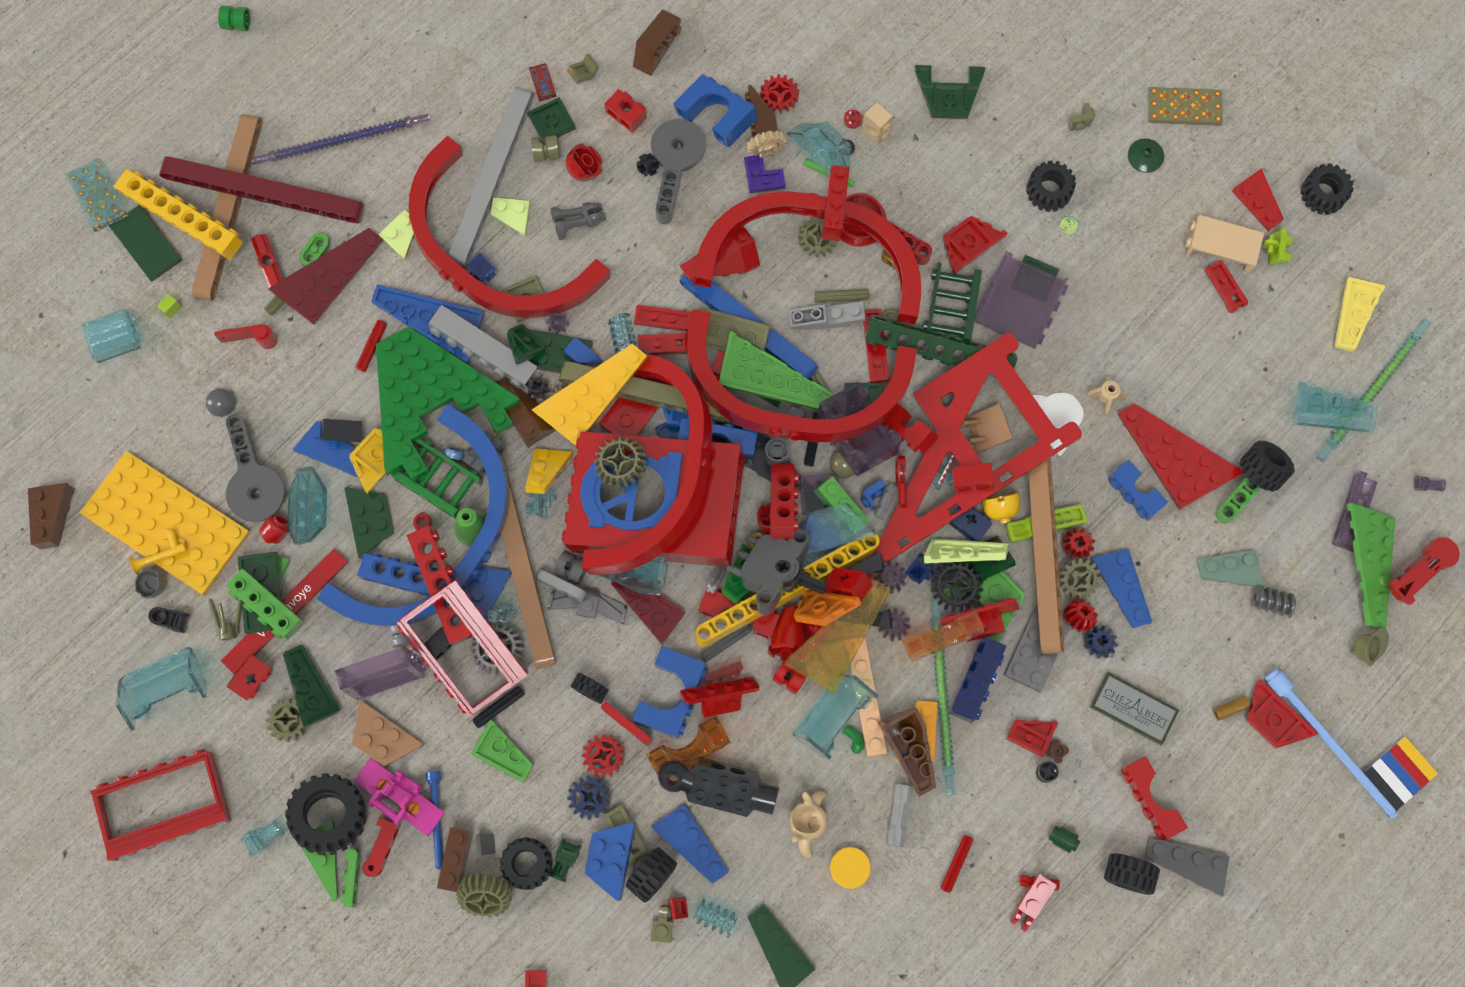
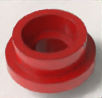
[413,513,433,530]

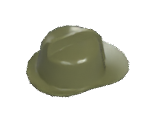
[1350,628,1389,666]

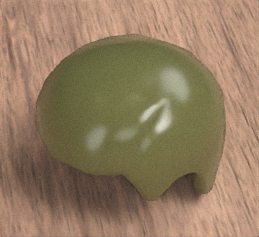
[829,450,859,478]

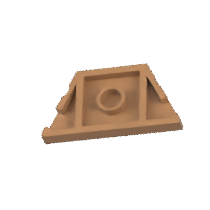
[352,701,424,767]

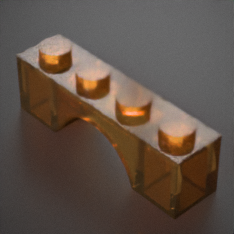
[902,611,985,662]
[646,715,731,778]

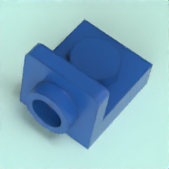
[860,479,886,511]

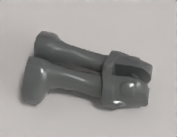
[550,202,606,240]

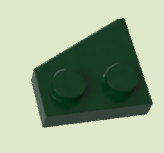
[507,324,546,365]

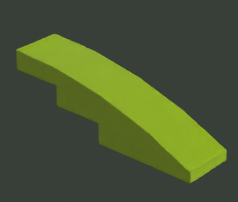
[1004,504,1088,543]

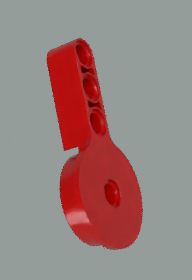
[840,193,932,265]

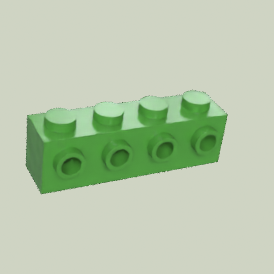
[226,568,304,639]

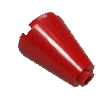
[768,605,807,662]

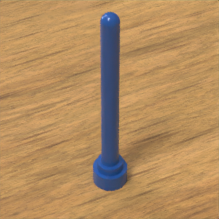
[425,771,443,869]

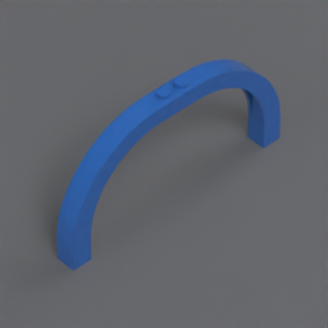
[317,405,509,626]

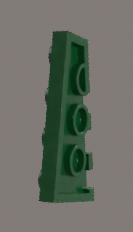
[748,905,816,987]

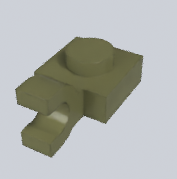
[651,906,673,943]

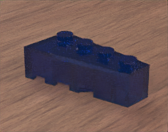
[950,636,1007,724]

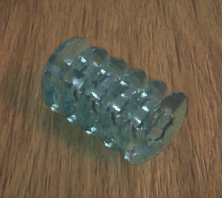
[608,313,637,354]
[693,898,738,938]

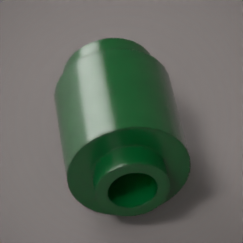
[1048,826,1080,853]

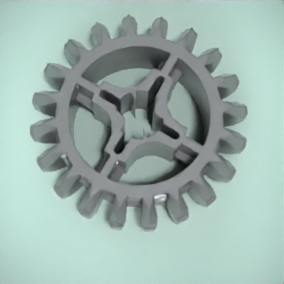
[470,622,524,676]

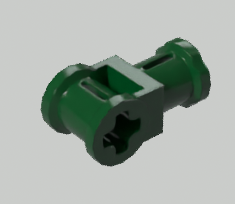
[549,838,582,883]

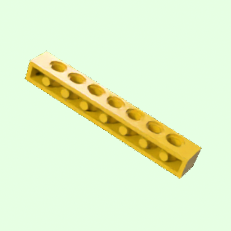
[113,169,243,260]

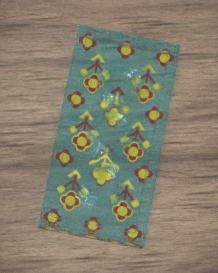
[66,158,129,232]

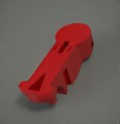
[1389,537,1460,605]

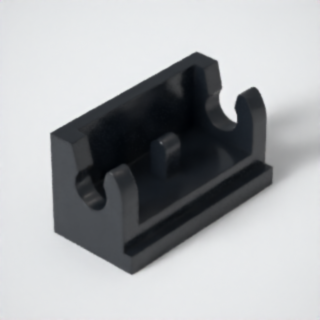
[320,419,362,442]
[418,626,453,660]

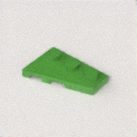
[471,719,534,783]

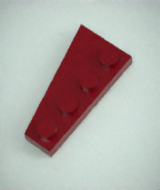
[611,571,685,645]

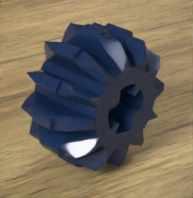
[1084,626,1118,659]

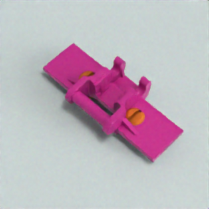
[354,758,445,837]

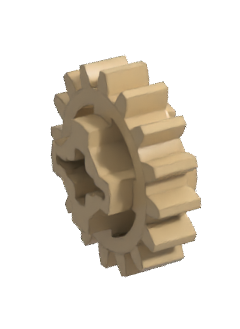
[746,131,787,158]

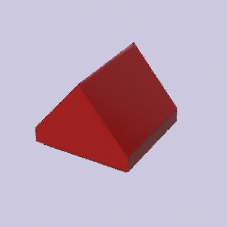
[668,897,688,920]

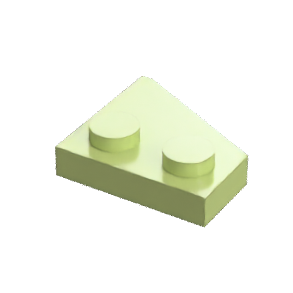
[491,197,530,236]

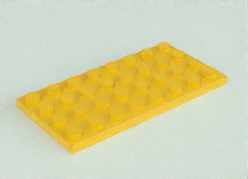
[79,451,251,596]

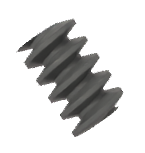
[1251,585,1296,618]

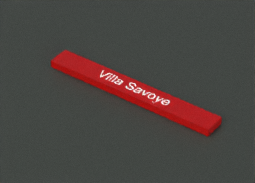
[220,549,348,675]

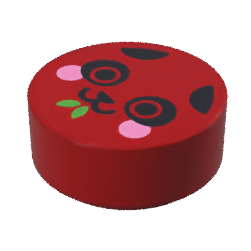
[844,109,862,129]

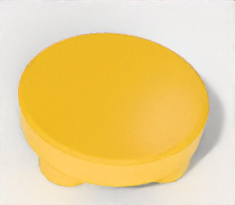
[830,847,871,889]

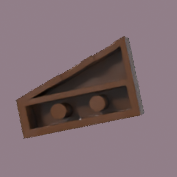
[28,483,75,549]

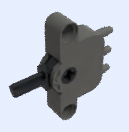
[727,529,827,615]

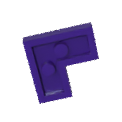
[744,155,786,193]

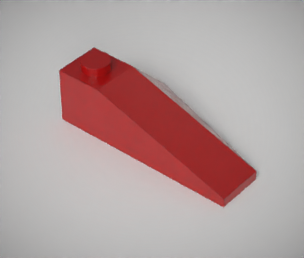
[680,227,760,281]

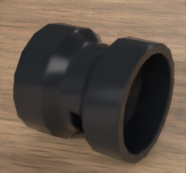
[1035,761,1059,783]

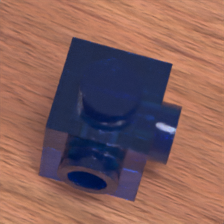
[467,252,498,282]
[904,552,935,585]

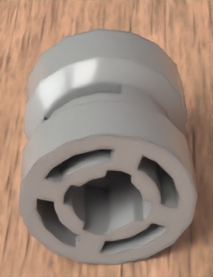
[389,625,410,648]

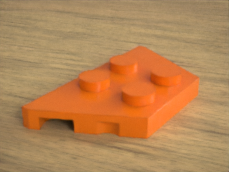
[794,590,862,626]

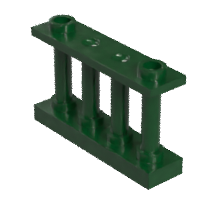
[923,263,982,341]

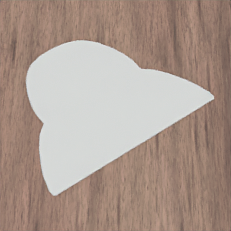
[1033,393,1084,456]

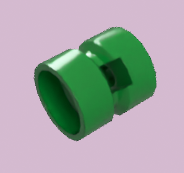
[218,5,250,31]

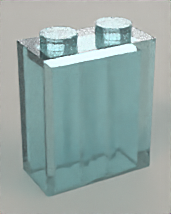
[81,309,142,363]

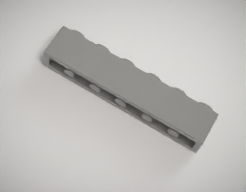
[429,305,537,389]

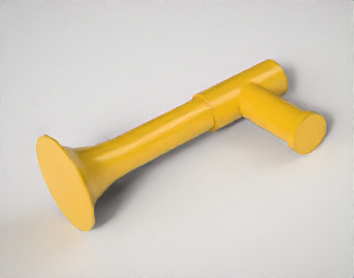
[130,529,187,575]

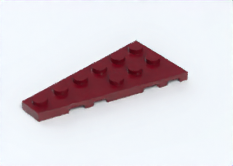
[268,228,384,325]

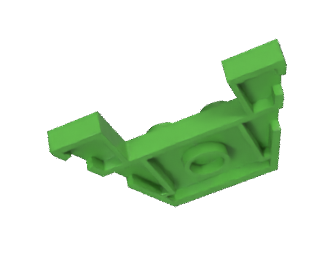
[942,571,1025,648]

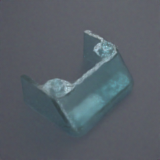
[116,647,207,731]
[792,674,879,759]

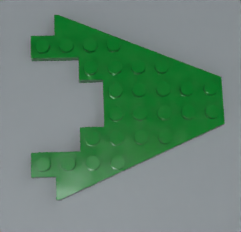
[376,327,520,482]

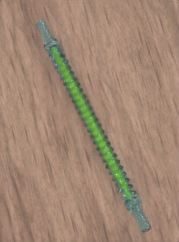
[1317,319,1431,462]
[930,599,955,796]

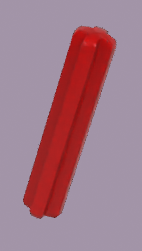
[356,320,387,372]
[941,835,974,893]

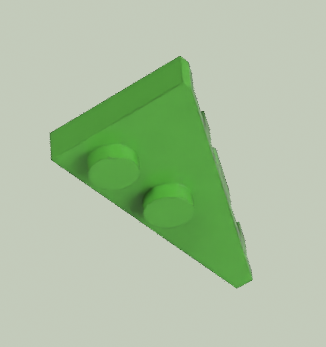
[301,819,338,901]

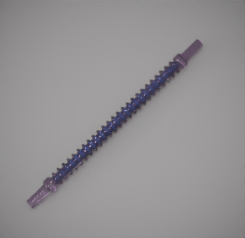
[251,114,430,165]

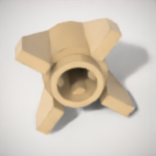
[1087,376,1127,415]

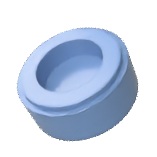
[444,446,464,460]

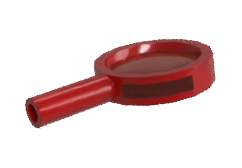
[895,455,907,507]

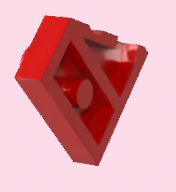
[1006,720,1058,757]

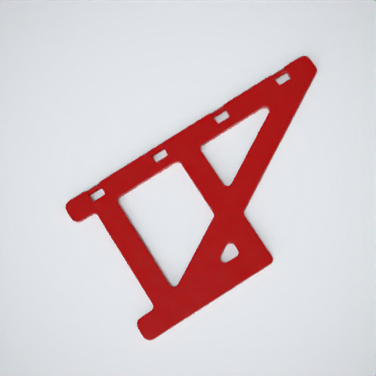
[876,333,1082,562]

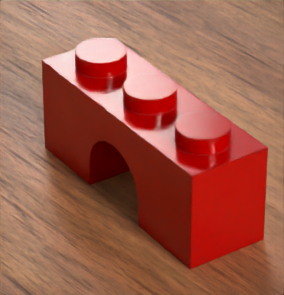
[881,405,938,454]

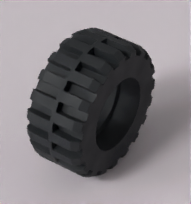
[285,773,367,855]

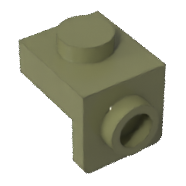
[567,54,598,84]
[1068,103,1095,131]

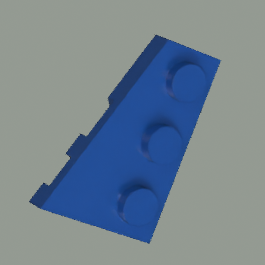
[469,567,512,620]

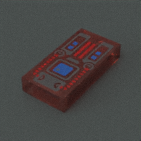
[529,63,556,102]

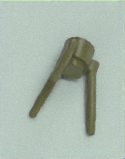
[208,599,242,641]

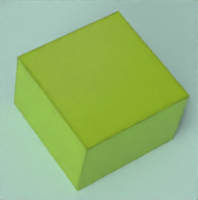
[157,294,182,318]

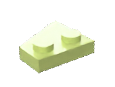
[378,210,414,260]

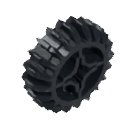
[930,562,984,613]

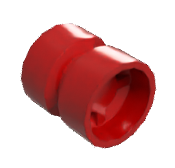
[772,658,809,695]

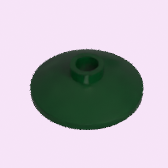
[1128,139,1164,173]

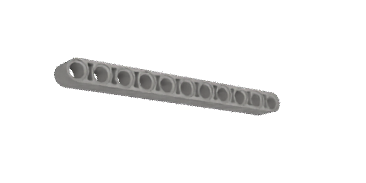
[448,87,534,268]

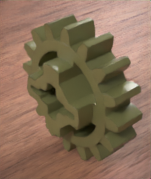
[798,218,837,258]
[1059,556,1102,600]
[265,698,309,742]

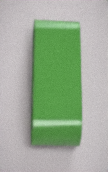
[1215,478,1261,524]

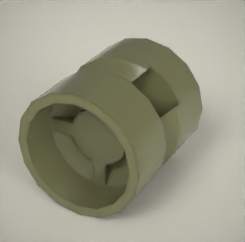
[531,135,560,162]

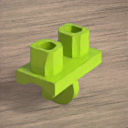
[1262,228,1293,265]

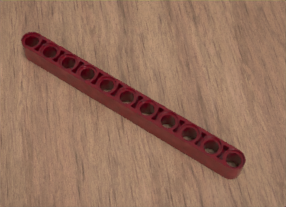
[159,156,364,223]

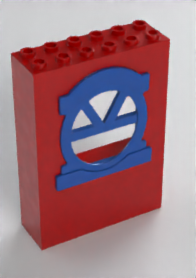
[562,432,745,567]

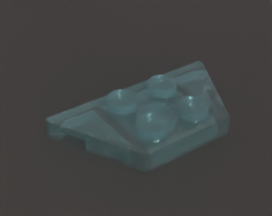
[806,502,875,555]

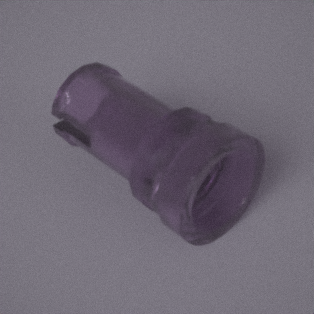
[1414,475,1446,491]

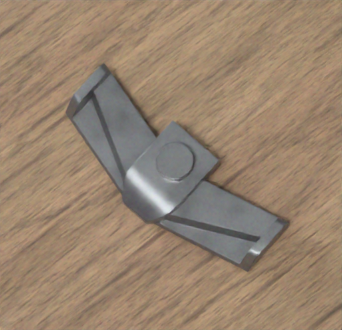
[547,588,628,625]

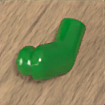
[843,725,865,754]

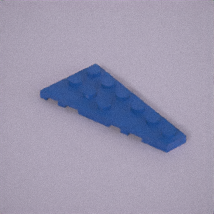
[371,284,485,364]

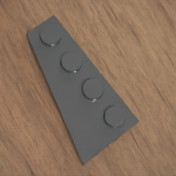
[1145,837,1230,897]

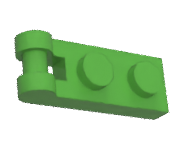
[341,848,361,908]

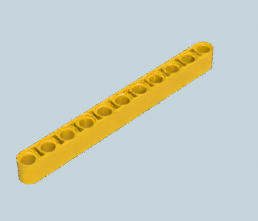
[695,532,880,647]

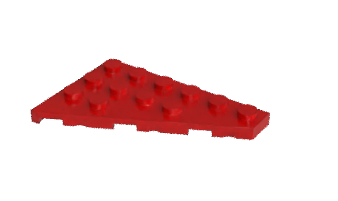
[1117,404,1243,510]

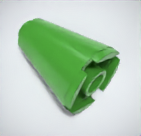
[454,508,487,546]

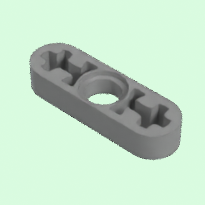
[536,570,587,602]

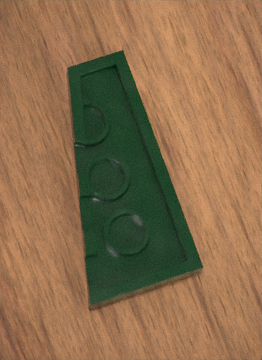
[283,645,340,729]

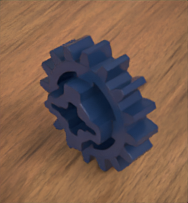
[567,775,611,820]

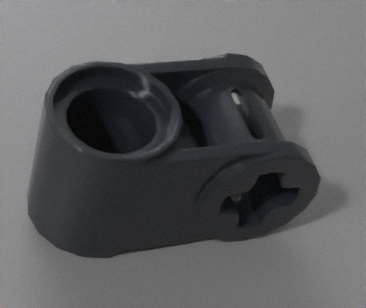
[148,607,190,634]

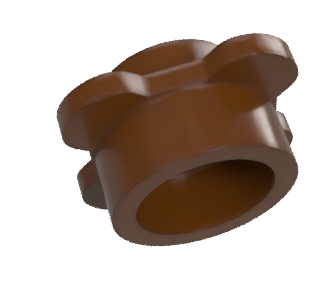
[1045,739,1069,764]

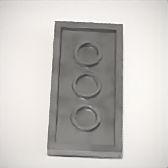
[1004,605,1071,692]

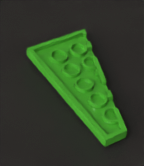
[719,330,833,413]
[1347,503,1396,629]

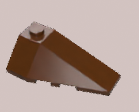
[495,377,556,448]
[878,707,936,797]

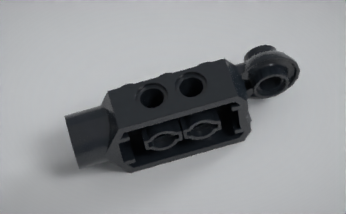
[657,757,779,817]

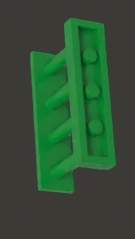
[391,439,483,519]

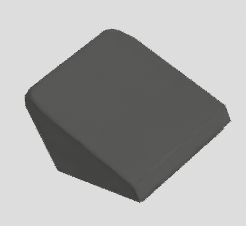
[476,834,496,856]

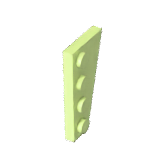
[924,539,1009,563]

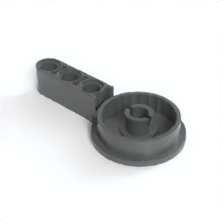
[651,119,706,224]
[226,414,285,522]

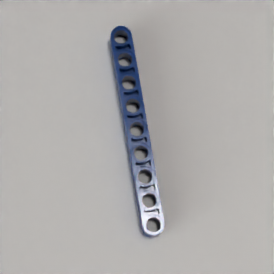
[679,275,819,379]

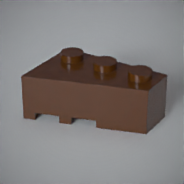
[633,9,681,76]

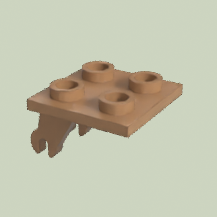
[960,403,1013,453]

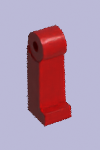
[362,817,401,877]

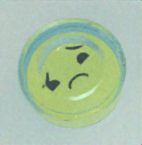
[1060,215,1079,234]

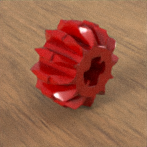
[1062,527,1095,560]
[1063,599,1098,633]

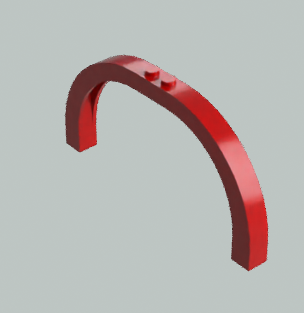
[408,136,610,318]
[693,191,922,324]
[687,309,917,442]
[582,354,713,575]

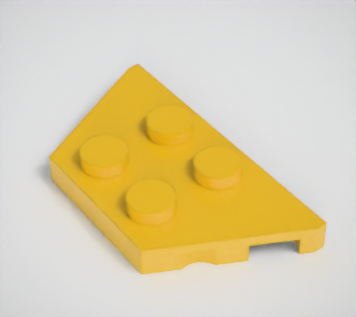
[349,428,415,494]

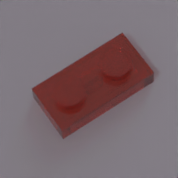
[704,661,743,685]

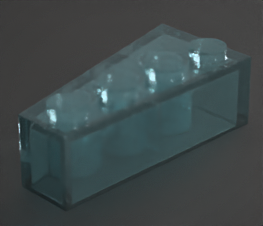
[1293,381,1378,433]

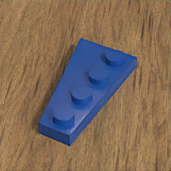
[293,421,358,478]
[1090,548,1152,628]
[651,804,729,884]

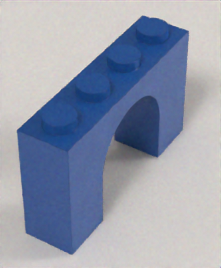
[673,74,758,148]
[633,646,708,739]

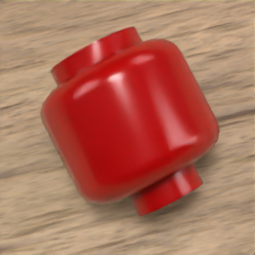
[260,515,289,544]

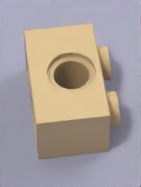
[862,102,893,144]

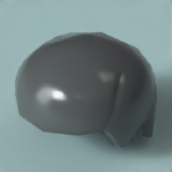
[206,388,235,417]
[135,569,165,599]

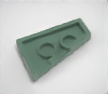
[1197,550,1264,588]

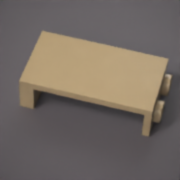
[1185,215,1264,273]

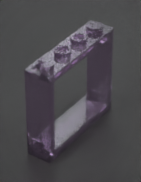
[335,646,427,700]

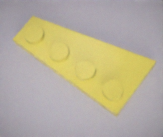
[1334,277,1385,352]

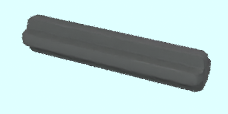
[700,624,752,662]

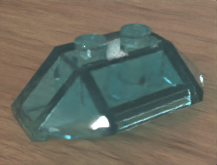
[787,121,851,176]
[288,466,327,545]

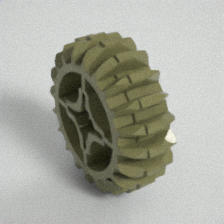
[594,435,647,489]
[456,872,512,918]

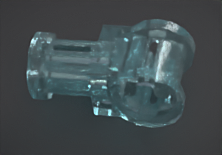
[240,819,285,857]

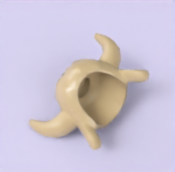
[789,791,828,859]

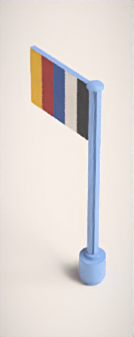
[1265,668,1438,819]

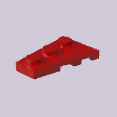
[1232,168,1284,232]

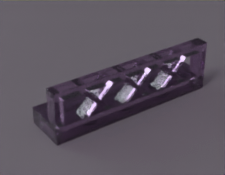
[1331,471,1377,553]

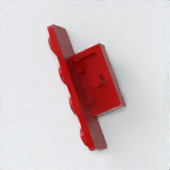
[940,598,1020,642]
[680,677,760,718]

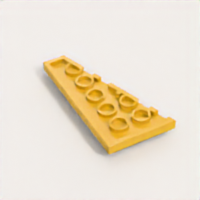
[532,344,648,445]

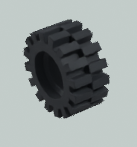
[570,673,609,704]

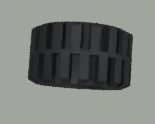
[1026,161,1076,212]
[1300,163,1354,215]
[1240,440,1295,492]
[499,837,553,890]
[625,847,677,903]
[1103,853,1160,895]

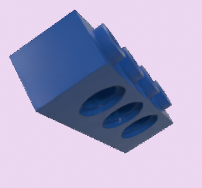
[357,552,440,596]

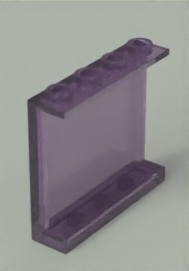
[974,251,1069,349]

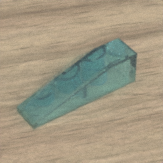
[600,557,668,595]

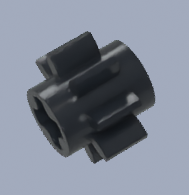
[636,153,659,177]
[526,376,550,401]

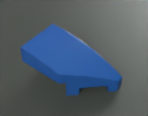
[563,337,602,365]

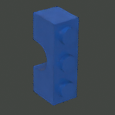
[1108,460,1168,521]

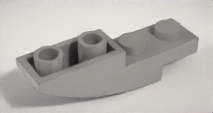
[789,301,866,329]

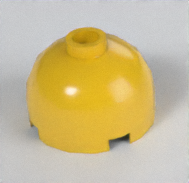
[981,492,1021,523]

